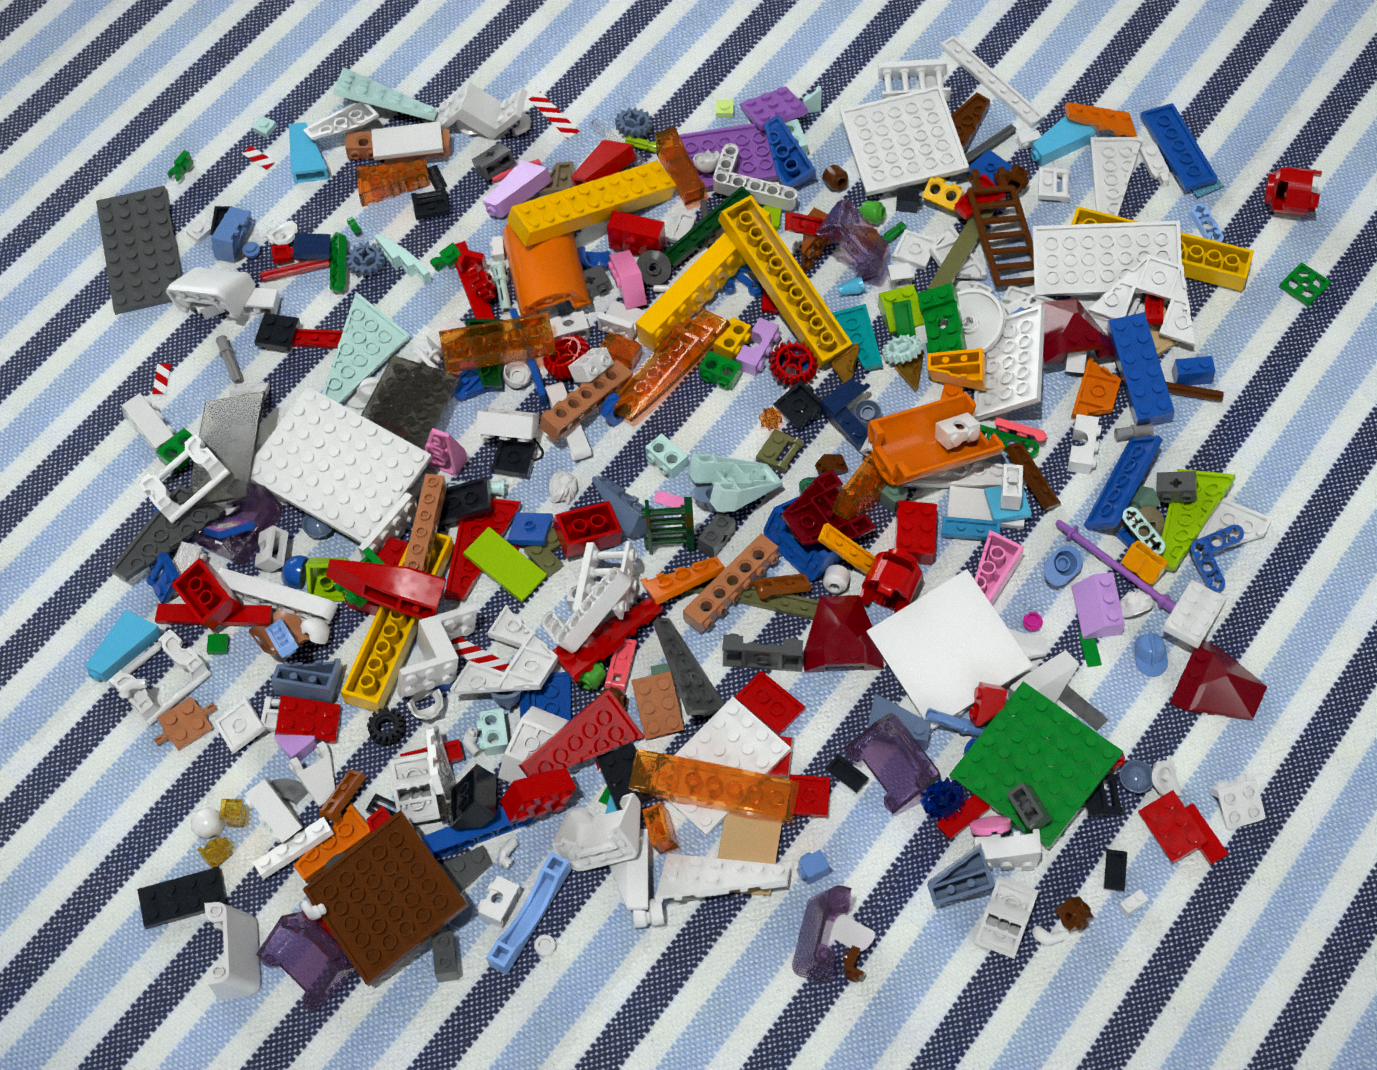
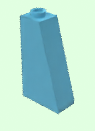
[1031,115,1095,167]
[289,122,329,183]
[85,610,162,682]

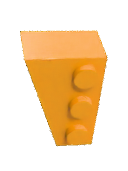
[927,348,986,391]

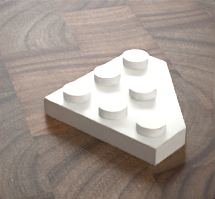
[1197,498,1272,548]
[425,726,456,795]

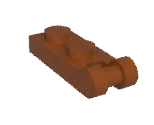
[753,573,811,599]
[319,769,366,822]

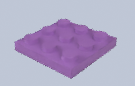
[740,86,808,131]

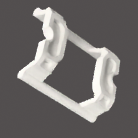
[138,433,230,524]
[108,629,211,726]

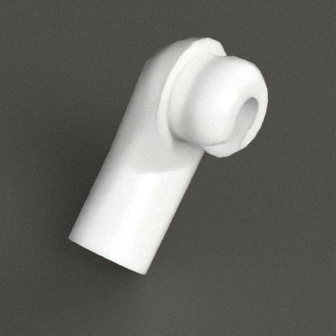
[498,838,518,869]
[1032,926,1064,946]

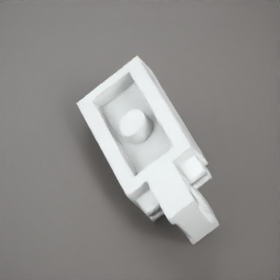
[1139,144,1170,187]

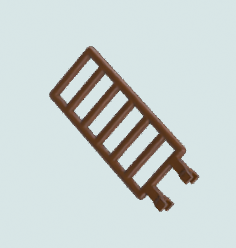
[967,167,1034,287]

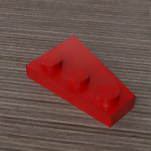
[954,173,1006,220]

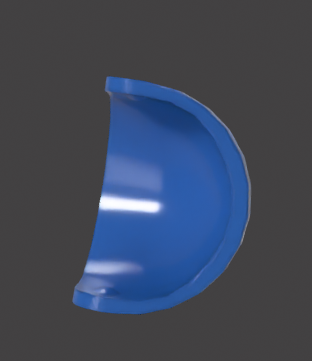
[578,246,610,269]
[281,555,309,589]

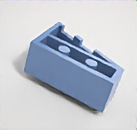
[211,207,252,263]

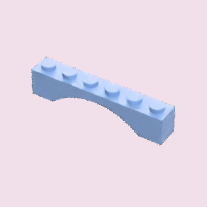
[486,852,571,975]

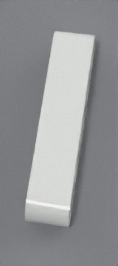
[544,382,592,461]

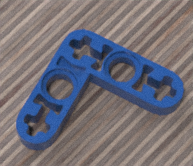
[1189,525,1244,593]

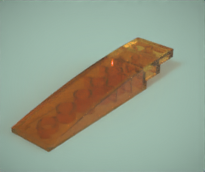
[614,309,731,422]
[628,749,799,822]

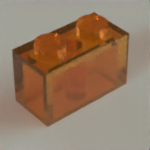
[599,332,642,371]
[642,803,679,855]

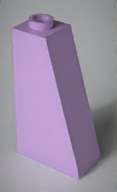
[483,160,552,218]

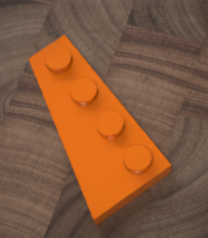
[1064,102,1137,137]
[293,804,371,883]

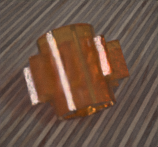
[759,406,783,431]

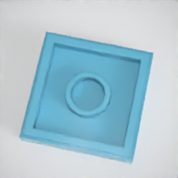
[984,485,1032,523]

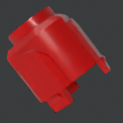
[1264,167,1322,216]
[859,548,923,614]

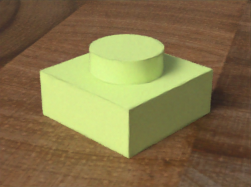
[716,100,734,118]

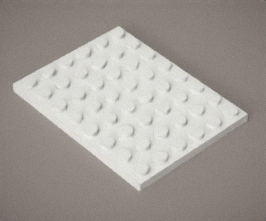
[242,386,432,543]

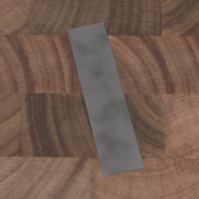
[1059,685,1108,731]

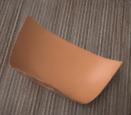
[249,609,310,655]

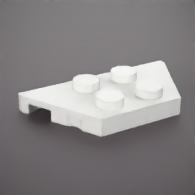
[929,225,987,279]

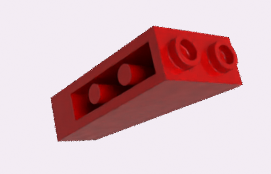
[571,140,636,186]

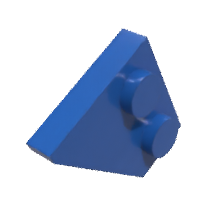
[446,363,496,401]

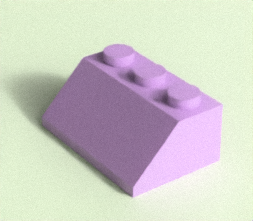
[1071,572,1125,639]

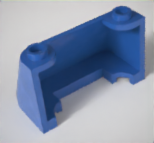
[763,497,852,581]

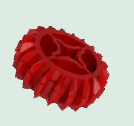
[543,334,590,380]
[768,340,818,389]

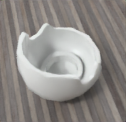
[693,150,720,173]
[503,360,531,388]
[300,617,330,644]
[191,807,225,839]

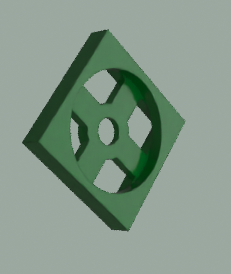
[1279,262,1331,307]

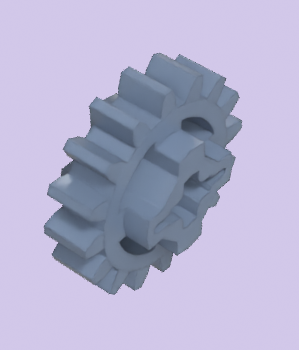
[615,107,653,138]
[346,241,385,278]

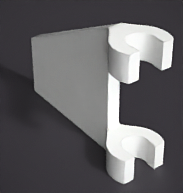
[288,741,335,807]

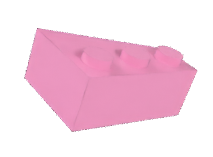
[607,250,647,310]

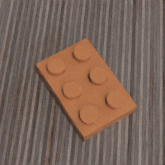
[631,671,684,739]

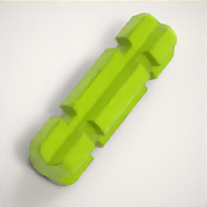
[625,136,659,153]

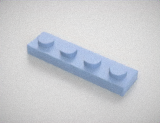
[265,618,299,658]

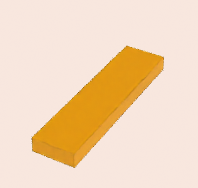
[818,523,875,575]

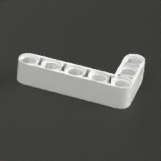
[713,143,797,211]
[541,567,632,653]

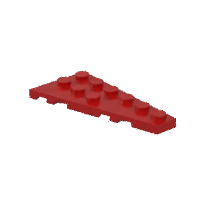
[444,498,521,601]
[552,598,663,683]
[518,689,645,777]

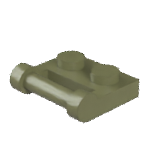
[756,429,804,473]

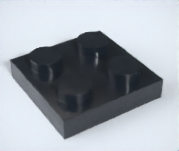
[254,313,300,352]
[491,439,538,478]

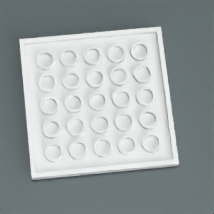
[840,85,969,196]

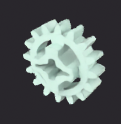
[882,334,923,365]

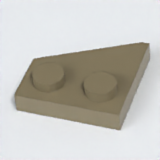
[538,161,575,196]

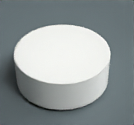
[534,935,556,957]

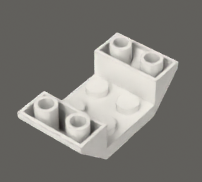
[498,706,569,784]

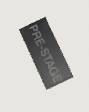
[425,165,447,191]

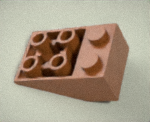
[801,207,832,273]

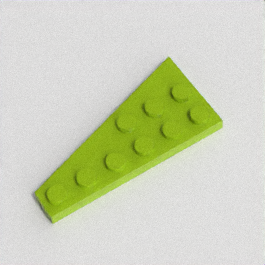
[1159,469,1236,571]

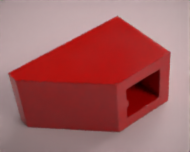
[969,682,1008,726]

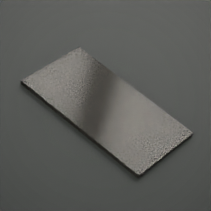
[187,391,265,507]

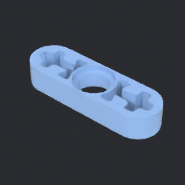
[1190,203,1224,243]

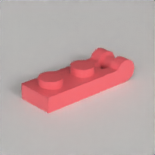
[995,417,1047,443]
[605,638,637,692]

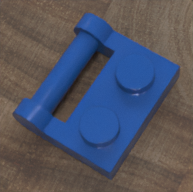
[146,552,180,604]

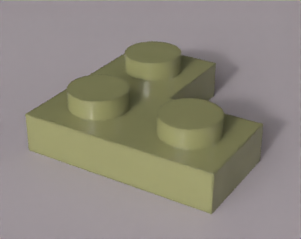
[524,527,563,578]

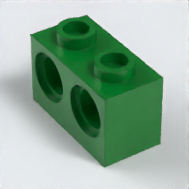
[699,351,742,391]
[156,428,192,473]

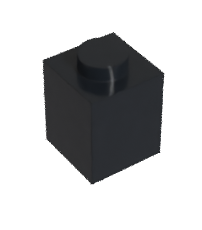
[896,187,922,213]

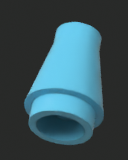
[837,276,865,296]

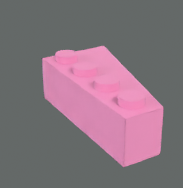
[974,530,1024,605]

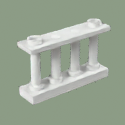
[878,58,951,101]
[572,541,637,619]

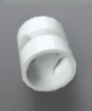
[633,898,664,928]

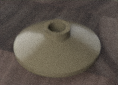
[1130,506,1165,544]

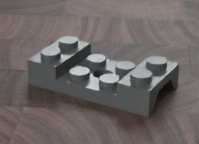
[722,633,803,672]

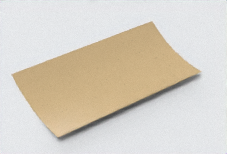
[717,781,789,895]

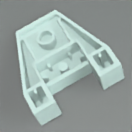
[688,454,783,513]

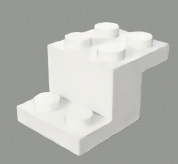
[389,752,440,824]
[974,876,1039,959]

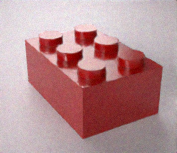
[607,210,666,256]
[894,500,937,565]
[553,501,622,558]
[171,558,241,630]
[500,768,576,822]

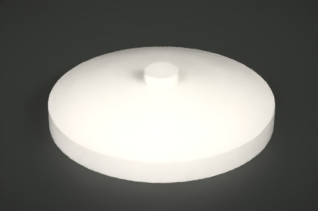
[940,288,1005,353]

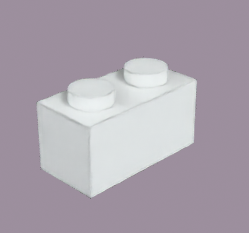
[1017,130,1041,150]
[490,236,505,262]
[1118,889,1149,918]

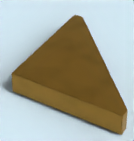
[830,342,860,383]
[895,349,924,392]

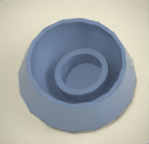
[851,400,883,430]
[302,513,333,539]
[1119,760,1153,794]

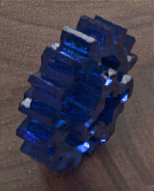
[920,777,966,821]

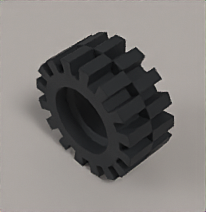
[367,707,405,747]

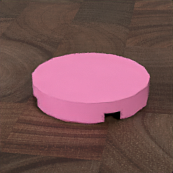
[970,816,1012,836]

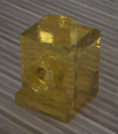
[219,799,247,827]
[197,836,233,868]

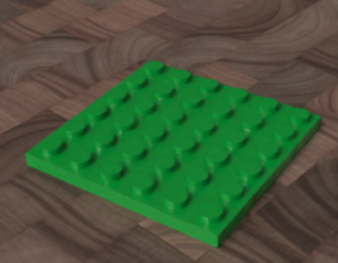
[949,681,1123,849]

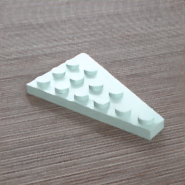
[333,68,437,121]
[322,293,410,404]

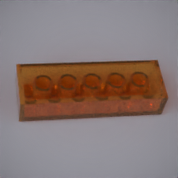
[439,312,556,374]

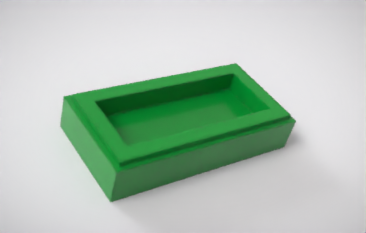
[891,299,916,338]

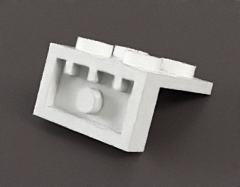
[597,301,645,341]

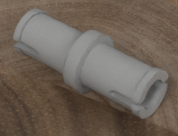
[1114,423,1154,440]

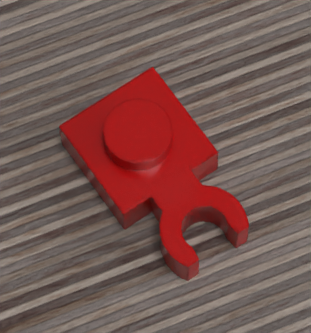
[271,244,302,264]

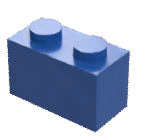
[1171,356,1216,386]

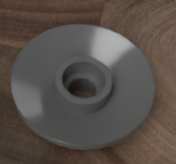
[636,250,671,286]

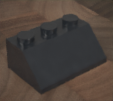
[451,764,497,830]

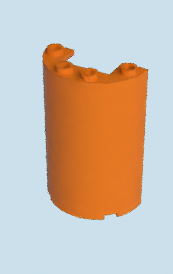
[502,224,591,327]
[868,392,1005,486]

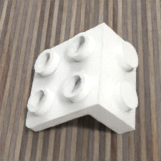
[1209,774,1265,829]

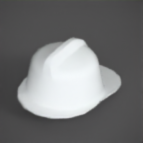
[346,377,390,408]

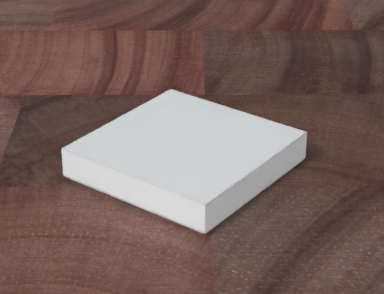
[892,229,938,270]
[214,698,266,753]

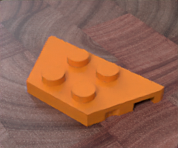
[1071,356,1121,418]

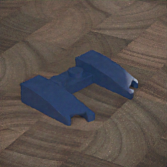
[819,377,871,461]

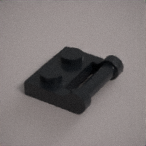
[411,187,451,220]
[1085,774,1124,818]

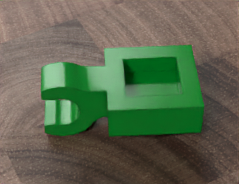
[167,150,193,182]
[430,242,462,272]

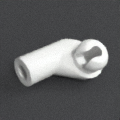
[512,114,531,137]
[118,679,147,698]
[463,727,481,757]
[301,901,327,920]

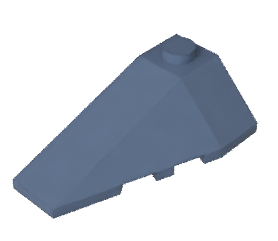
[592,476,665,537]

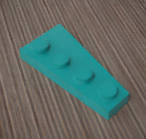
[832,304,883,372]

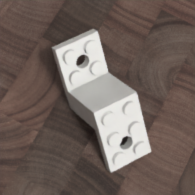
[435,82,527,140]
[397,604,477,697]

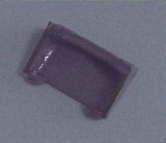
[815,200,890,282]
[193,480,283,564]
[843,713,941,814]
[792,885,852,984]
[256,912,356,1011]

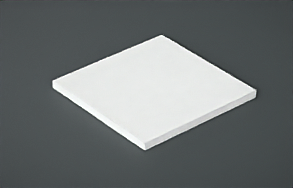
[867,569,1033,731]

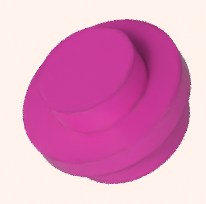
[1023,612,1043,631]

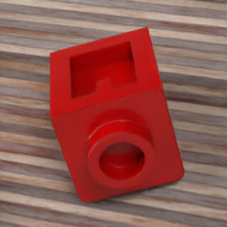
[457,249,486,273]

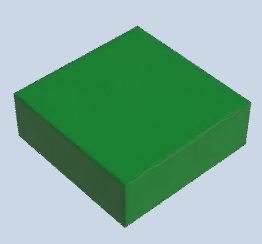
[207,634,229,655]

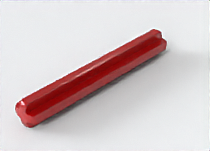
[260,259,330,282]

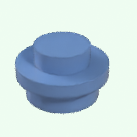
[242,242,260,259]

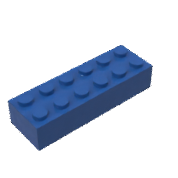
[1107,312,1175,426]

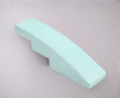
[374,234,432,285]

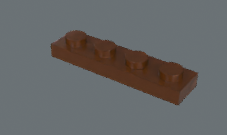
[1005,442,1061,510]

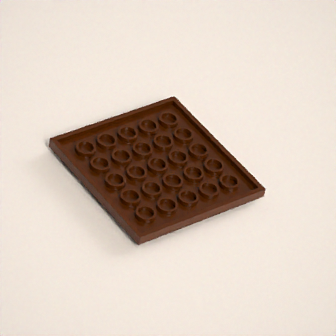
[302,810,470,987]

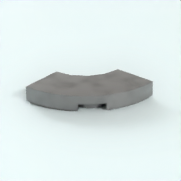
[271,779,308,805]

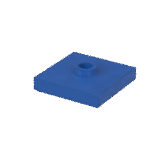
[965,149,1012,186]
[507,512,554,545]

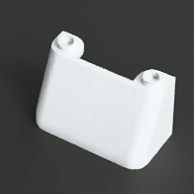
[166,267,256,318]
[552,793,641,871]
[205,902,261,1001]

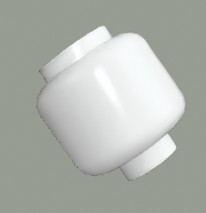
[823,565,850,594]

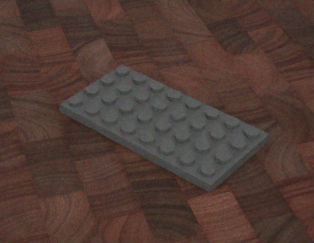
[96,186,182,315]

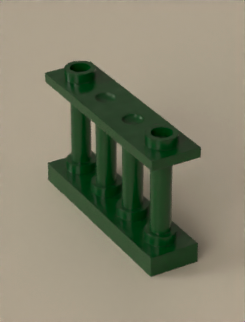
[641,496,695,555]

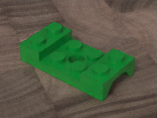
[917,283,967,353]

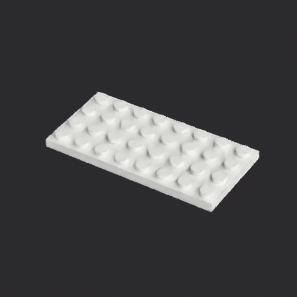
[1033,220,1182,296]

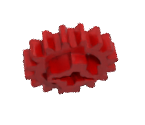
[468,263,497,302]

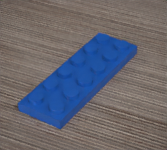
[1140,103,1218,192]
[1084,435,1163,530]

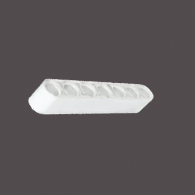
[217,568,338,624]

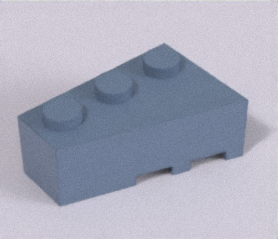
[271,658,343,703]
[866,693,931,751]
[927,843,995,906]

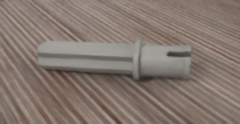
[216,335,242,384]

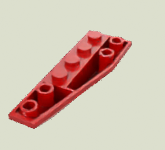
[326,559,447,619]

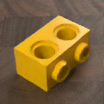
[922,177,964,213]
[713,317,752,361]

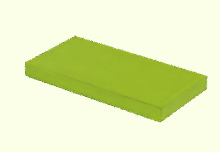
[463,527,547,603]

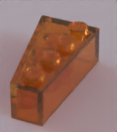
[655,126,706,206]
[357,159,430,207]
[832,454,889,521]

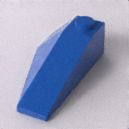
[764,114,816,188]

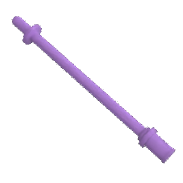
[1056,520,1177,613]

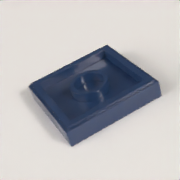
[293,233,331,260]

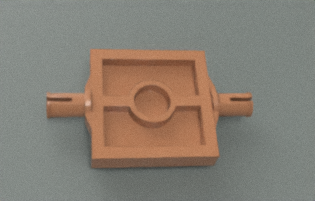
[154,696,217,751]

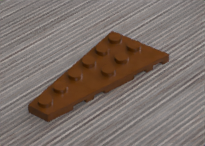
[944,92,990,180]

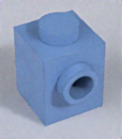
[796,850,830,885]

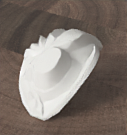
[262,221,298,246]
[549,471,578,505]
[1120,590,1156,618]
[1152,756,1181,796]

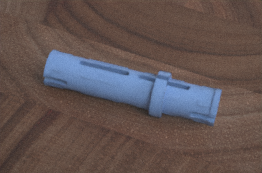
[925,708,985,737]

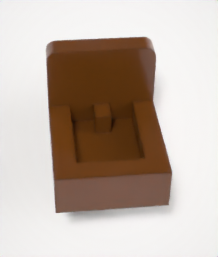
[815,454,848,475]
[842,945,865,982]

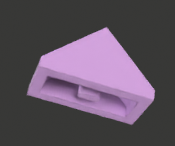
[275,735,318,761]

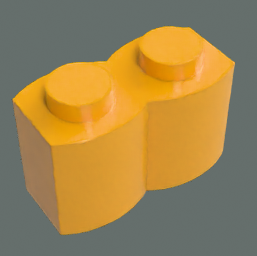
[1121,540,1169,585]

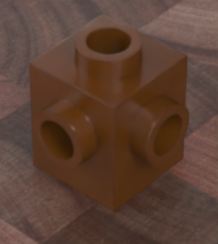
[1006,164,1030,195]
[1055,896,1094,931]

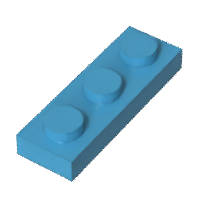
[941,516,1001,541]

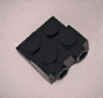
[773,380,824,431]

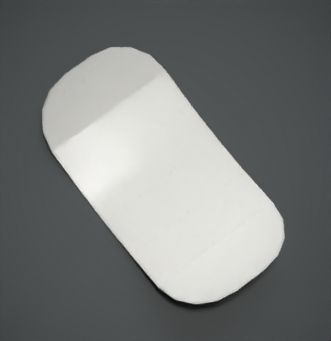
[825,912,875,951]

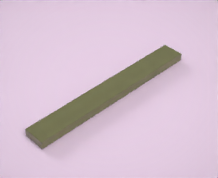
[927,208,997,290]
[689,577,818,620]

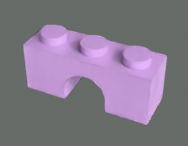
[736,317,781,377]

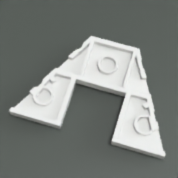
[1088,254,1195,346]
[450,605,558,694]

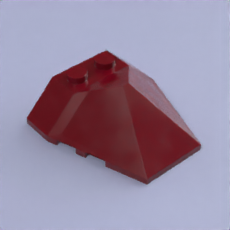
[1041,298,1115,364]
[781,470,876,546]
[803,595,884,673]
[1169,640,1267,721]

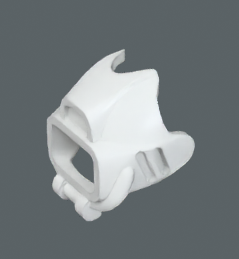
[407,689,443,721]

